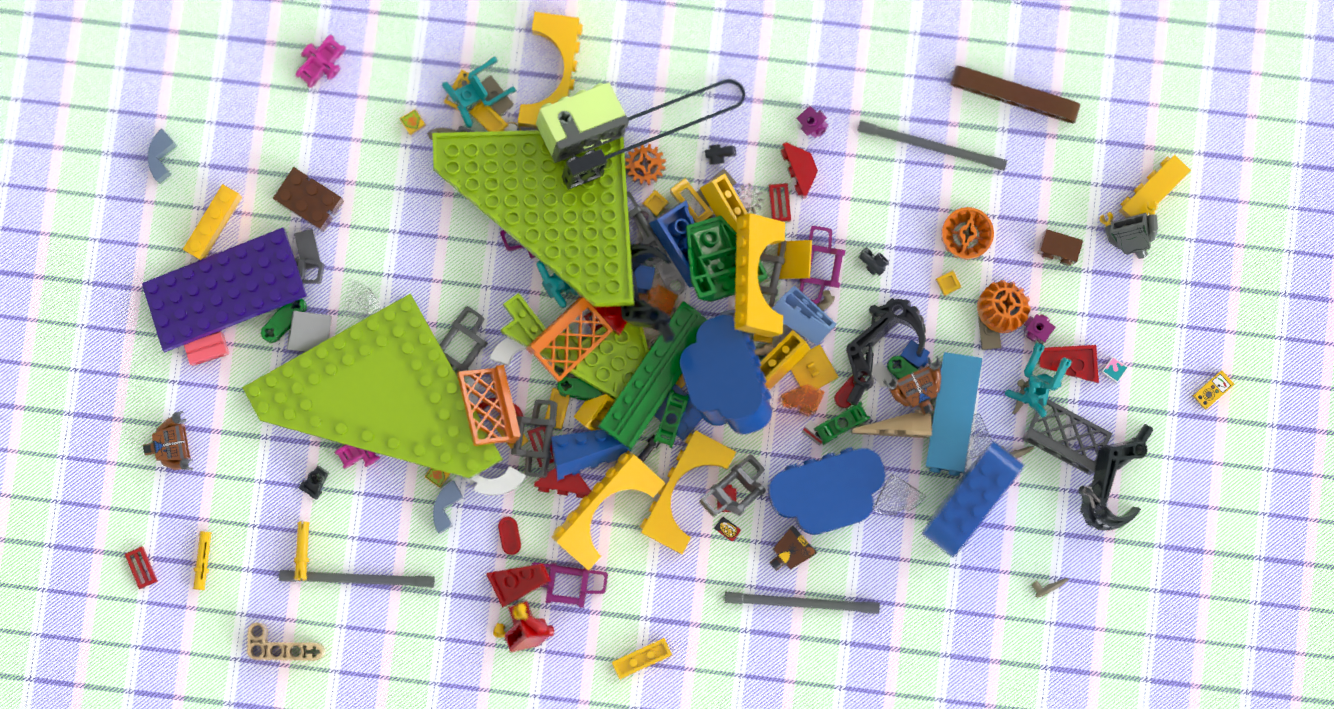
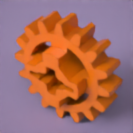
[625,144,666,185]

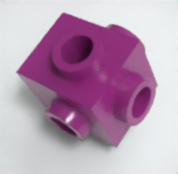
[796,106,829,138]
[1023,314,1056,344]

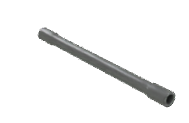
[857,120,1007,171]
[279,570,435,588]
[724,591,880,614]

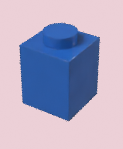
[635,265,655,295]
[900,339,930,369]

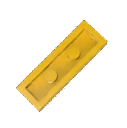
[612,638,672,680]

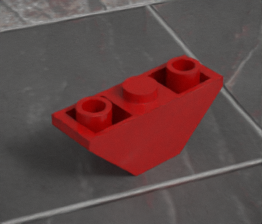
[780,142,818,199]
[534,468,591,499]

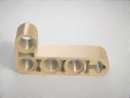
[247,623,326,661]

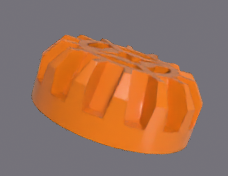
[941,207,994,260]
[977,280,1031,333]

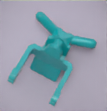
[442,56,516,128]
[536,261,578,308]
[1005,343,1071,417]

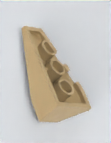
[851,410,932,438]

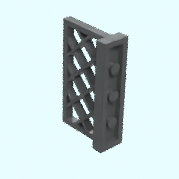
[1022,399,1113,475]

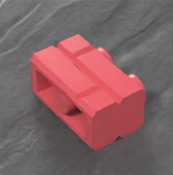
[184,331,230,366]

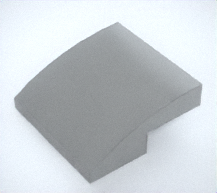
[287,311,332,352]

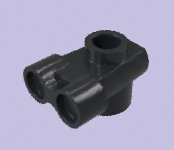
[705,144,736,165]
[858,247,889,276]
[298,466,329,500]

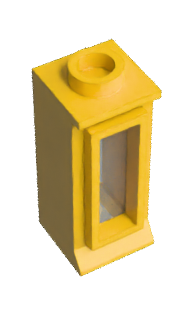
[670,178,714,223]

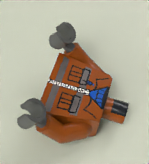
[883,356,941,415]
[143,411,193,470]

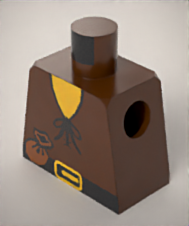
[769,525,817,571]

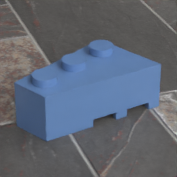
[772,285,837,345]

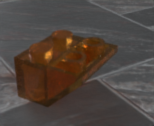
[647,284,678,316]
[779,384,825,417]

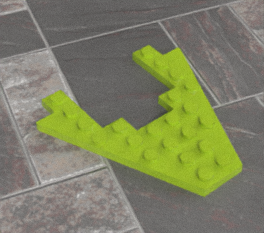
[500,293,649,400]

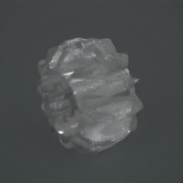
[735,183,764,214]

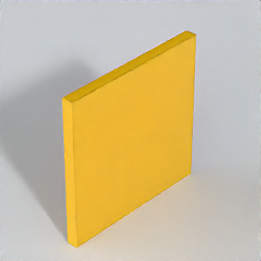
[777,240,812,279]
[791,344,839,396]

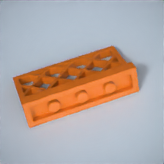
[526,296,613,382]
[457,365,521,446]

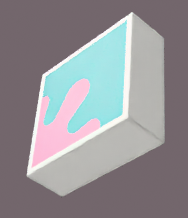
[1101,356,1129,383]

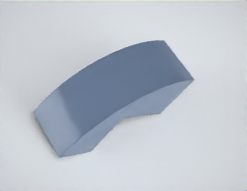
[148,128,177,184]
[433,481,464,534]

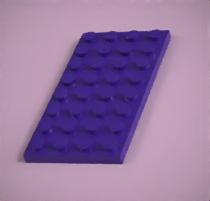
[142,227,307,353]

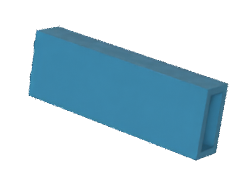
[926,352,983,476]

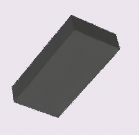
[294,229,321,270]

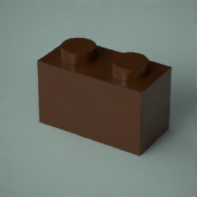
[1038,229,1083,266]

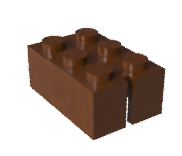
[273,167,344,233]

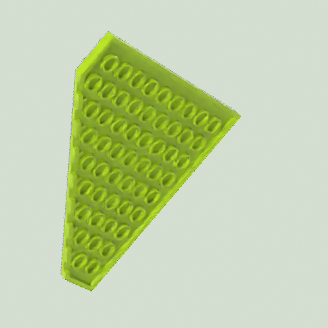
[432,130,634,307]
[242,293,503,479]

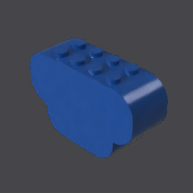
[680,315,772,435]
[921,441,1025,558]
[768,447,885,535]

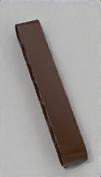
[950,66,1081,123]

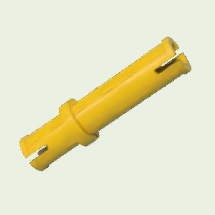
[294,521,310,581]
[193,531,212,590]

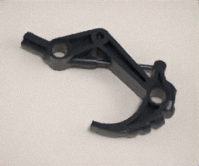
[621,243,675,343]
[846,298,926,406]
[1079,424,1153,531]

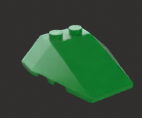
[686,216,768,302]

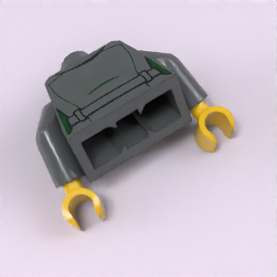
[1099,201,1158,259]

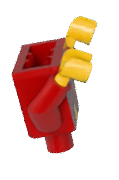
[493,603,554,652]

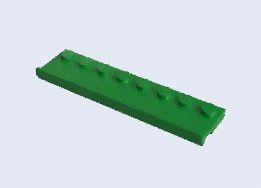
[598,301,708,450]

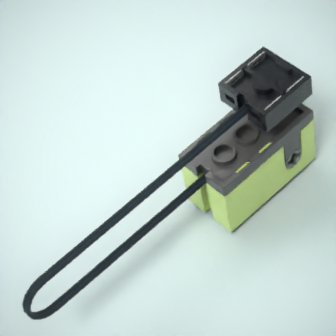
[536,79,746,190]

